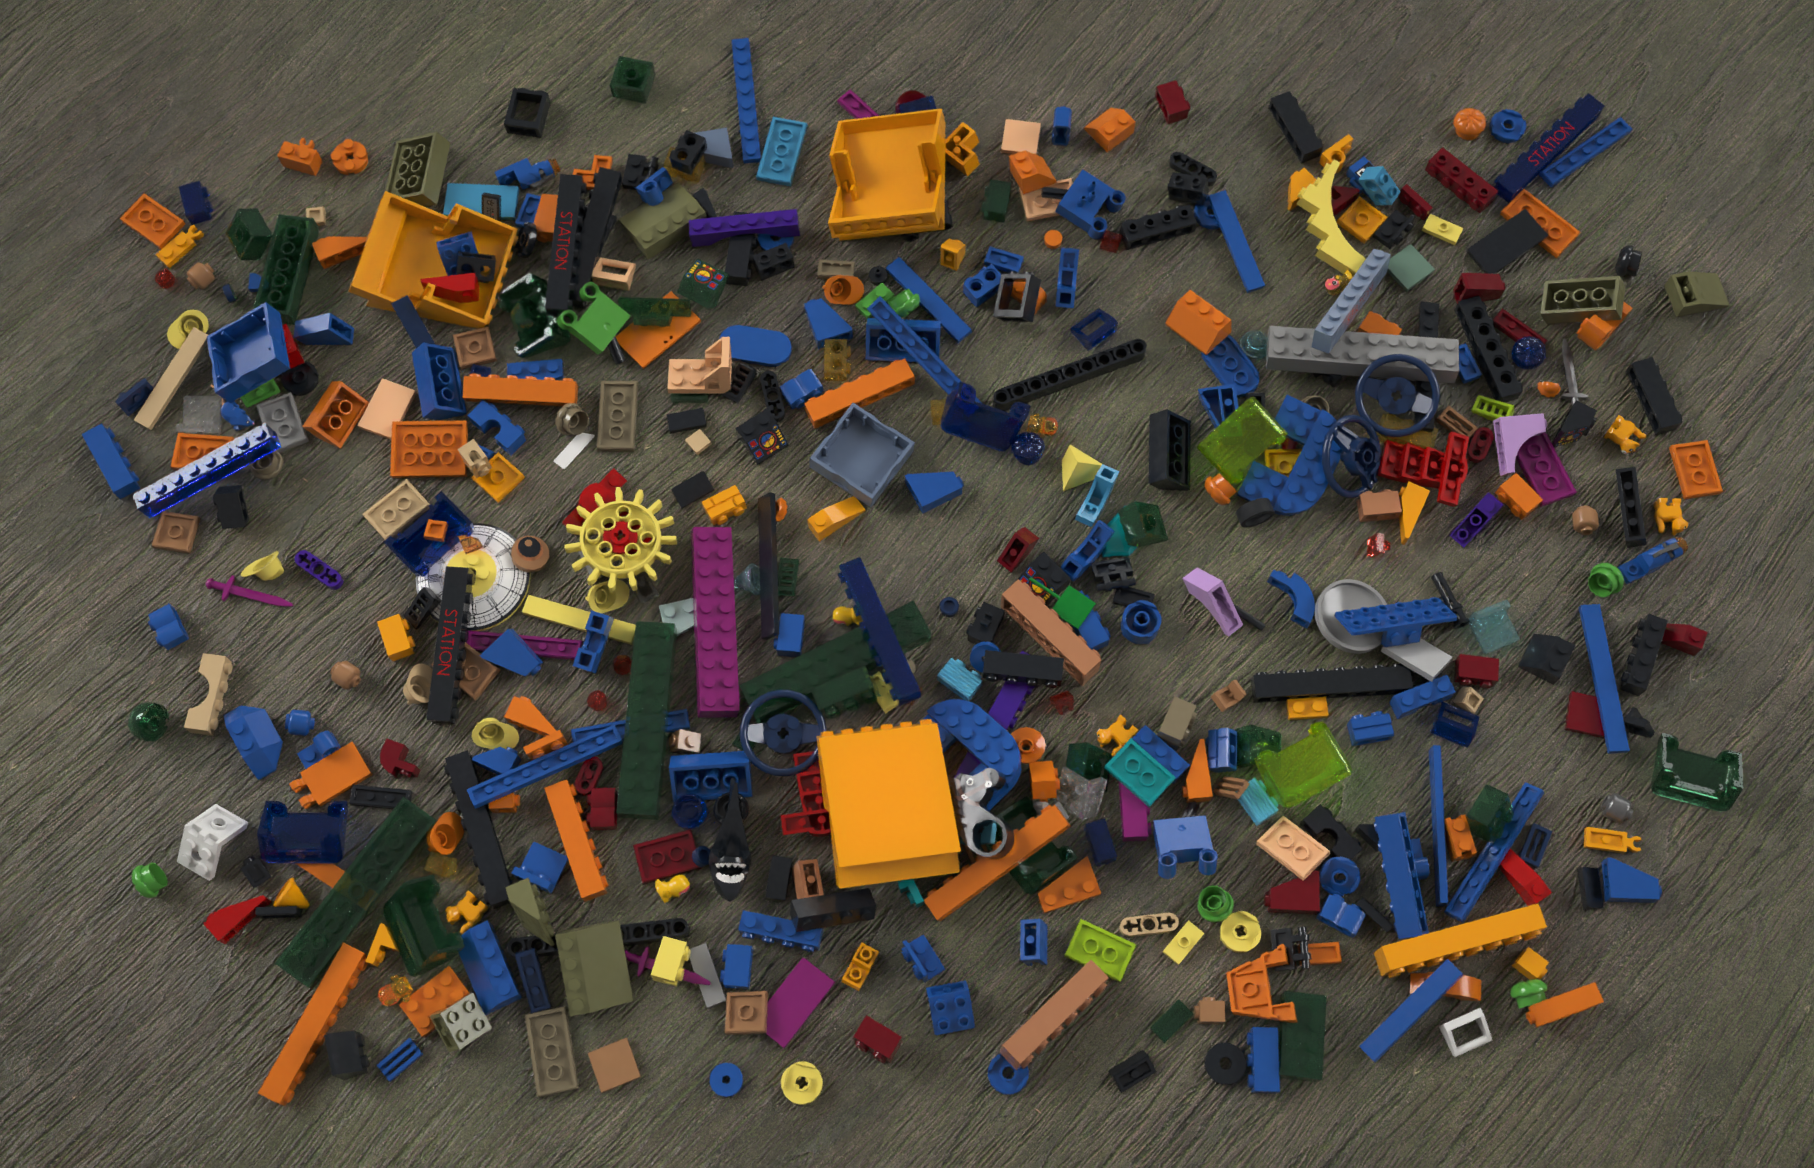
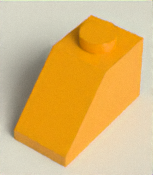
[1288,168,1316,211]
[940,238,966,271]

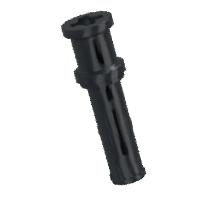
[1431,572,1470,629]

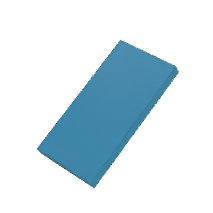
[756,117,807,186]
[443,183,519,220]

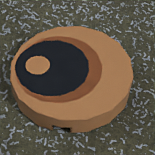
[511,536,549,572]

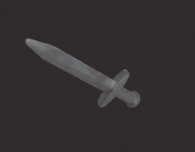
[1560,339,1588,405]

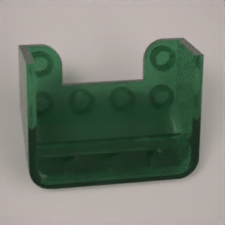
[383,874,465,977]

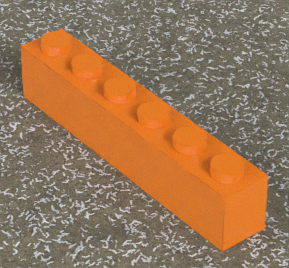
[804,358,915,429]
[462,373,578,406]
[544,779,609,902]

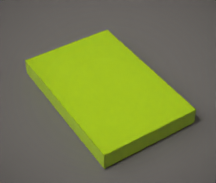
[1064,919,1137,983]

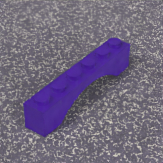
[689,209,800,247]

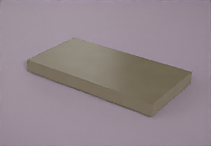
[596,381,639,452]
[525,1006,579,1098]

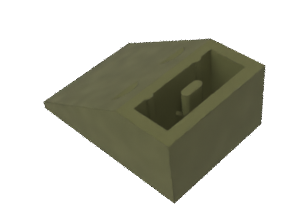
[1664,271,1730,317]
[506,878,555,946]

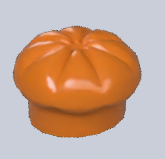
[1454,108,1486,140]
[1204,473,1237,505]

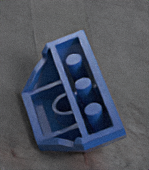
[223,705,283,780]

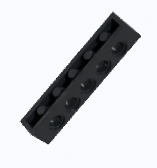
[1454,296,1523,403]

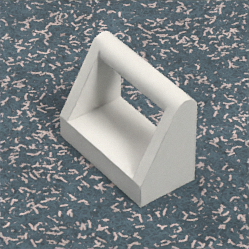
[1439,1008,1492,1057]

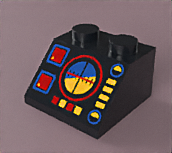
[1552,400,1597,447]
[735,409,789,465]
[1017,552,1070,606]

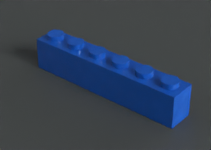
[1374,812,1429,939]

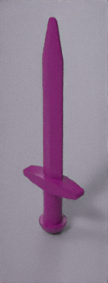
[205,575,293,607]
[625,947,711,985]

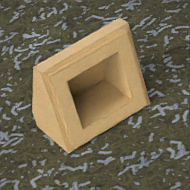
[1453,686,1484,714]

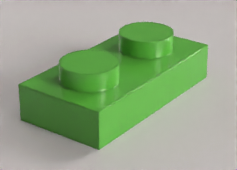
[855,283,894,319]
[240,378,281,408]

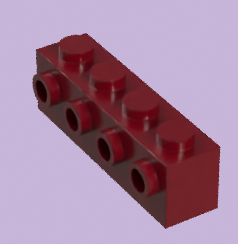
[1425,147,1498,213]

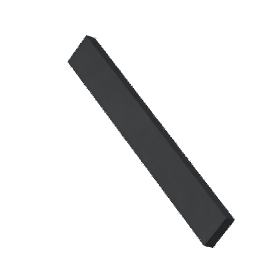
[758,492,779,640]

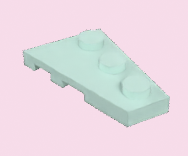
[659,598,694,643]

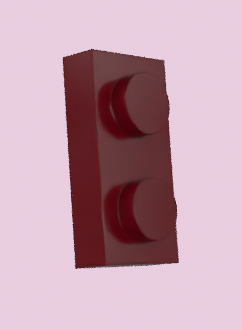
[1398,184,1433,221]

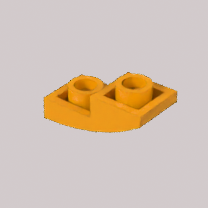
[841,942,879,991]

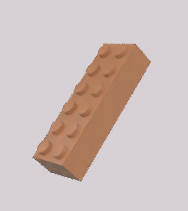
[1001,579,1101,686]
[999,960,1109,1071]

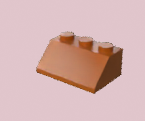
[1165,290,1231,355]
[302,381,370,448]

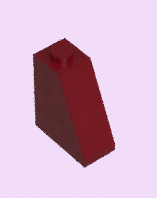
[1453,273,1505,304]
[1264,871,1320,915]

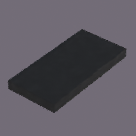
[1466,209,1548,274]

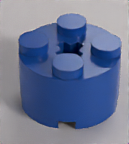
[1121,600,1162,644]

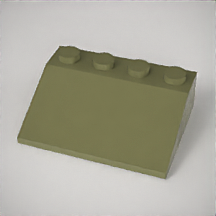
[385,132,450,207]
[618,183,707,260]
[555,920,634,1016]

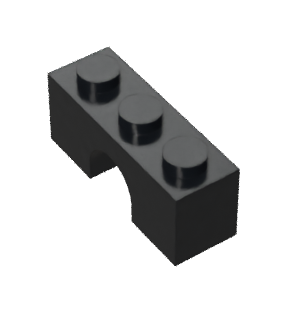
[1300,804,1362,860]

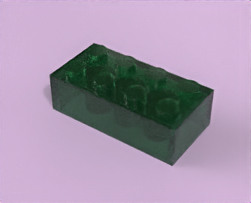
[1278,991,1327,1082]

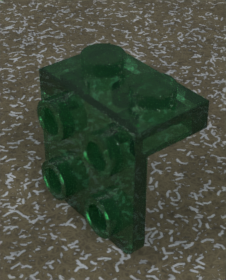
[1235,725,1281,771]

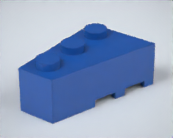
[1198,384,1243,446]

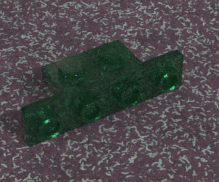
[618,297,692,327]

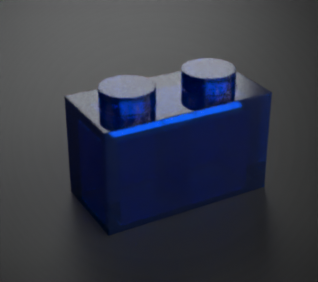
[179,180,214,225]
[1084,818,1117,867]

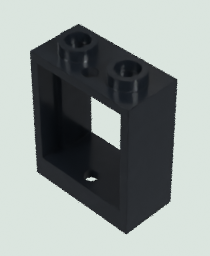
[504,88,551,138]
[993,271,1041,322]

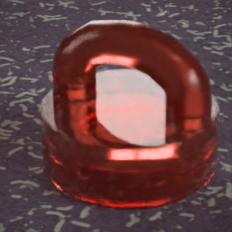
[155,268,175,289]
[613,655,633,675]
[587,690,607,711]

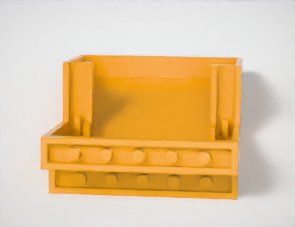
[828,109,946,241]
[348,191,518,329]
[816,719,961,889]

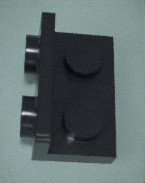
[1373,209,1415,249]

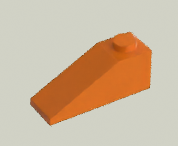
[312,236,367,269]
[504,696,556,737]
[1181,739,1213,803]

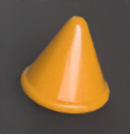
[273,878,309,909]

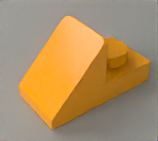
[365,923,400,967]

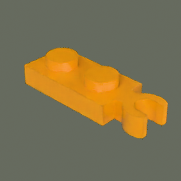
[155,225,204,269]
[1584,827,1641,854]

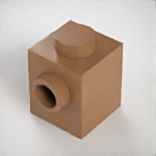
[1194,997,1225,1025]

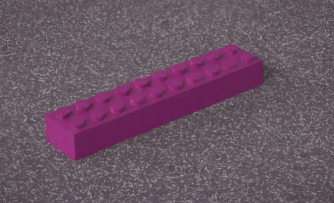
[691,527,740,718]

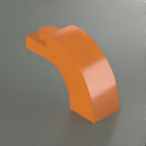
[1410,972,1482,1001]

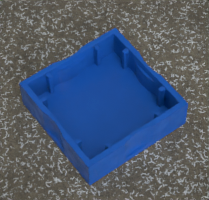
[207,302,290,403]

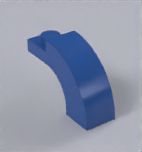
[1055,247,1079,308]
[1060,520,1115,581]
[1267,570,1315,629]

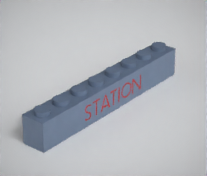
[1312,249,1391,354]

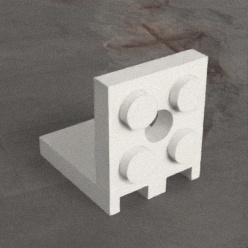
[177,804,248,881]

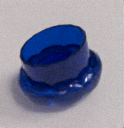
[1511,336,1546,370]
[1011,432,1045,465]
[672,794,708,829]

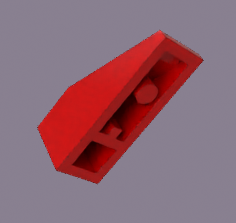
[420,273,480,303]
[1499,848,1552,906]
[203,895,272,944]

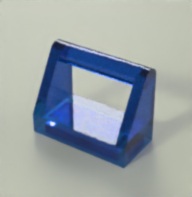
[1070,308,1118,351]
[1430,701,1480,748]

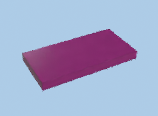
[1516,432,1577,507]
[765,957,835,1049]

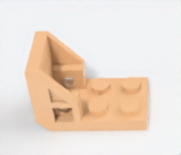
[668,337,732,394]

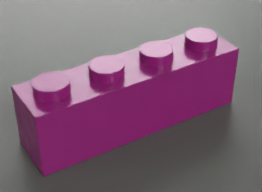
[1118,781,1151,842]

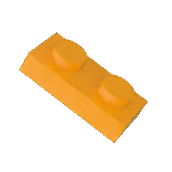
[1286,697,1329,720]

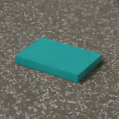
[1104,738,1176,808]

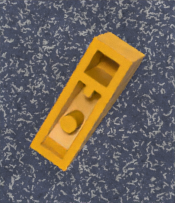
[1398,482,1430,545]
[807,496,866,542]

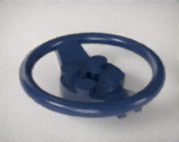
[1355,354,1440,437]
[1322,415,1381,498]
[740,689,827,777]

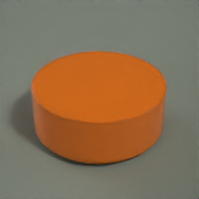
[1044,230,1063,249]

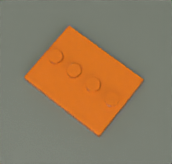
[390,420,468,478]

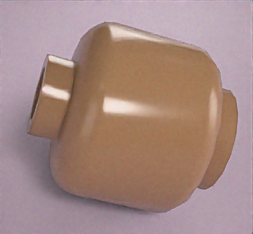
[186,262,215,289]
[1572,506,1599,535]
[330,661,361,689]

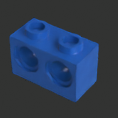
[963,264,1001,308]

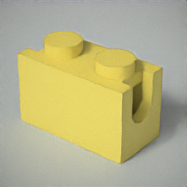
[651,936,691,986]

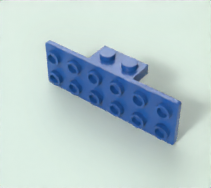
[1335,597,1457,647]

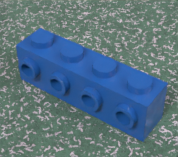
[738,910,823,952]

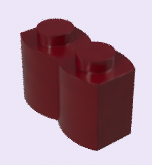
[587,788,618,830]

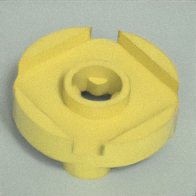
[1220,911,1261,953]
[781,1061,823,1105]

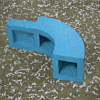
[1075,464,1119,527]

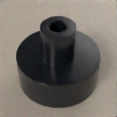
[869,266,887,286]

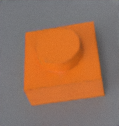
[424,519,448,542]

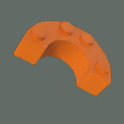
[1576,302,1633,351]

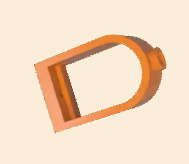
[1526,982,1604,1027]

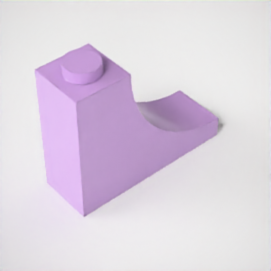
[1493,413,1547,476]
[1182,568,1243,636]

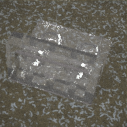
[176,396,222,434]
[1053,767,1107,820]

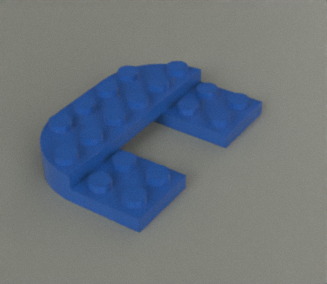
[1237,395,1343,516]
[918,699,1022,810]

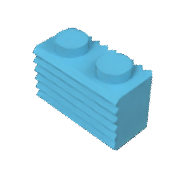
[937,658,982,701]
[1235,778,1279,826]

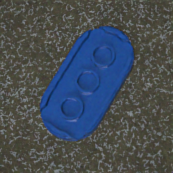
[719,325,792,367]
[1201,335,1259,397]

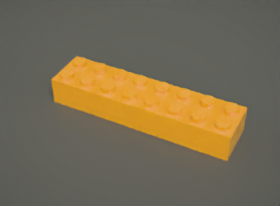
[1374,903,1547,978]

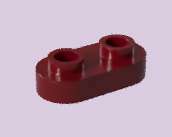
[1466,427,1494,463]
[575,756,604,795]

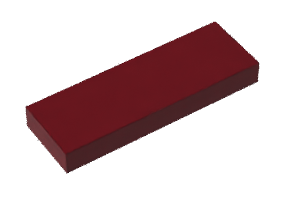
[1493,308,1548,356]

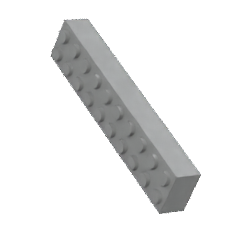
[1266,326,1459,383]

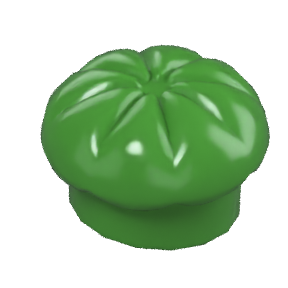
[888,288,920,318]
[1588,563,1624,597]
[132,863,168,898]
[1198,885,1234,922]
[1510,979,1548,1009]

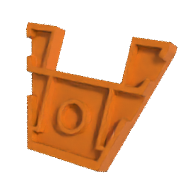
[1226,944,1297,1023]

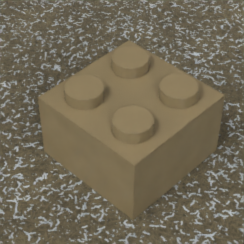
[1157,696,1198,751]

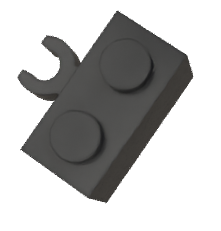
[213,485,249,529]
[966,602,1005,644]

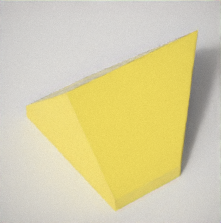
[1062,445,1102,491]

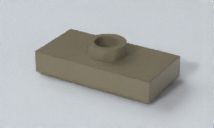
[817,259,855,279]

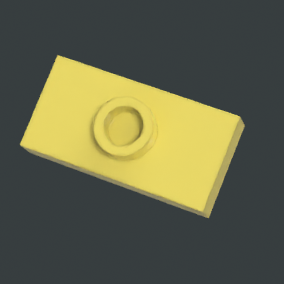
[1422,214,1463,245]
[864,671,901,714]
[1163,920,1204,965]

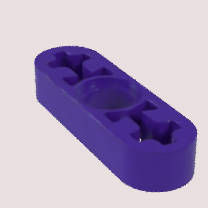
[295,550,343,590]

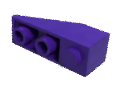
[1449,492,1505,548]

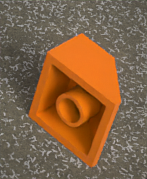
[1084,108,1136,153]
[1009,150,1057,195]

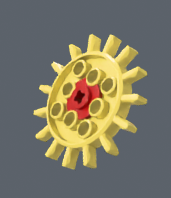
[564,487,677,593]

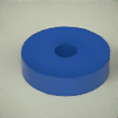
[970,642,1001,673]
[710,1063,743,1097]

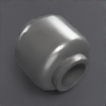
[1600,793,1633,823]

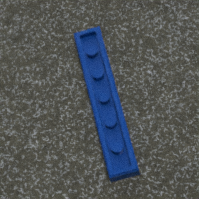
[1539,117,1632,187]
[1208,190,1265,293]
[886,257,972,343]
[571,709,690,742]
[1359,959,1464,1062]

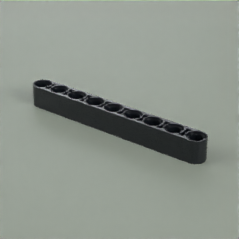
[993,339,1147,412]
[507,918,690,958]

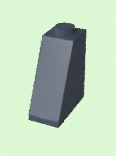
[689,128,734,168]

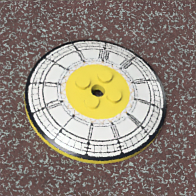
[416,523,531,631]

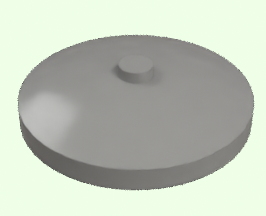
[1315,579,1387,654]

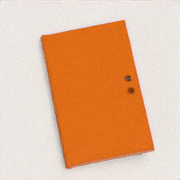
[616,291,701,369]

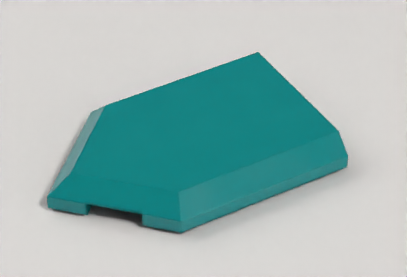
[1102,505,1154,558]

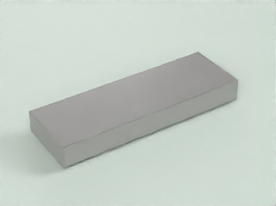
[689,943,726,1009]

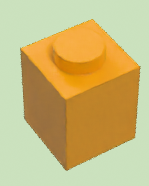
[1512,947,1549,980]

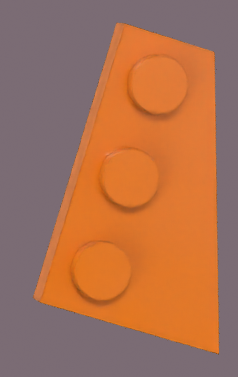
[1037,856,1101,914]

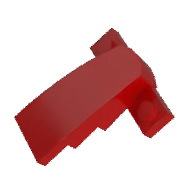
[1378,431,1469,507]
[561,468,652,555]
[781,751,831,837]

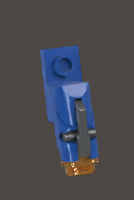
[495,158,561,190]
[1618,537,1688,585]

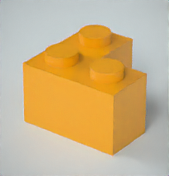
[945,122,980,177]

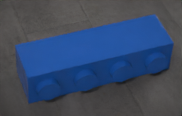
[82,423,140,499]

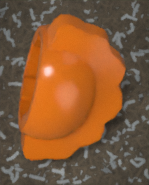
[1538,382,1561,397]
[775,498,787,522]

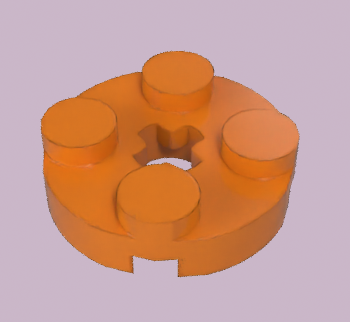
[331,139,368,175]

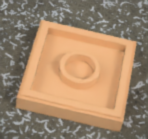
[1001,119,1041,155]

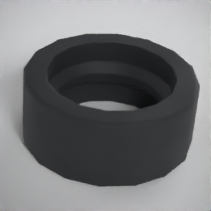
[1236,498,1275,528]

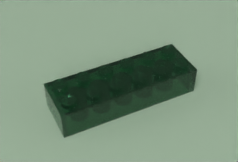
[253,214,320,325]

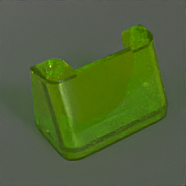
[1197,396,1288,485]
[1254,721,1353,808]

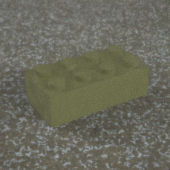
[1540,276,1626,324]

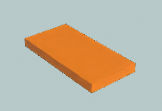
[1500,189,1581,259]

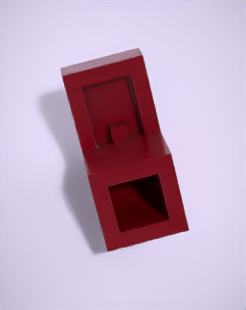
[380,738,421,778]

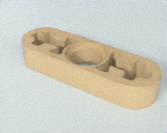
[1119,913,1179,937]

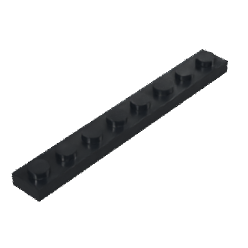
[1413,301,1439,433]

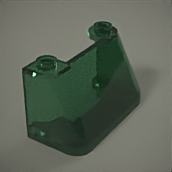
[496,273,571,358]
[1651,733,1744,812]
[986,796,1078,895]

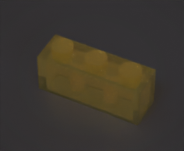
[1376,414,1438,449]

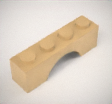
[184,653,233,736]

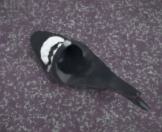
[708,778,751,902]

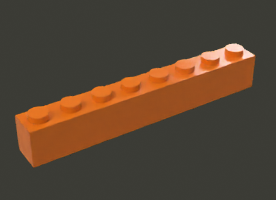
[924,805,1071,921]
[258,942,368,1106]

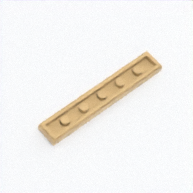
[134,327,208,430]

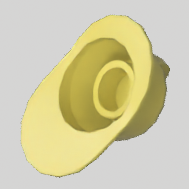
[167,310,209,349]
[241,551,284,581]
[585,579,629,613]
[471,718,519,750]

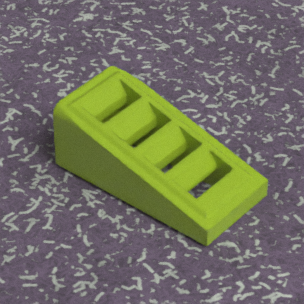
[1471,395,1515,421]

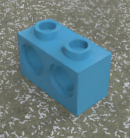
[1358,166,1401,206]

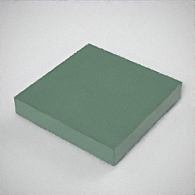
[1387,244,1435,292]

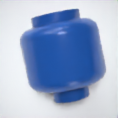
[285,710,315,736]

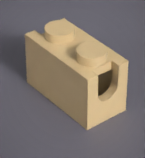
[458,439,492,478]

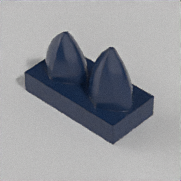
[115,378,154,416]

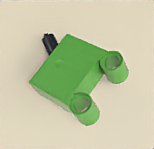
[557,282,630,364]

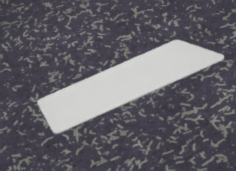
[554,433,595,469]

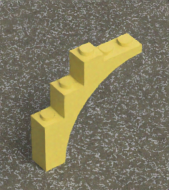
[1296,159,1366,276]

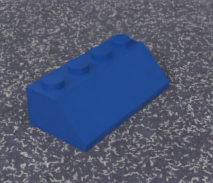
[866,318,941,362]
[412,342,466,421]
[669,751,752,802]
[454,920,523,1016]

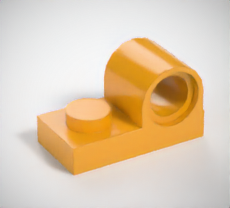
[1319,134,1353,174]

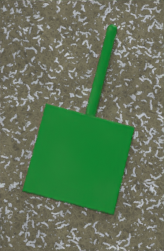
[1029,577,1096,629]

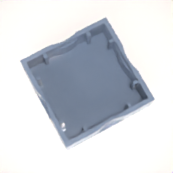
[809,403,915,507]

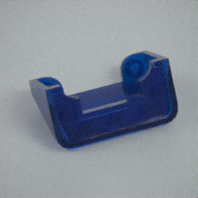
[940,381,1030,451]
[384,491,474,577]
[257,801,348,863]

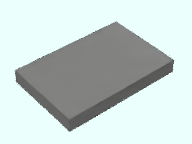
[256,392,309,453]
[1381,638,1452,682]

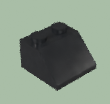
[1518,633,1576,685]
[324,1030,369,1080]

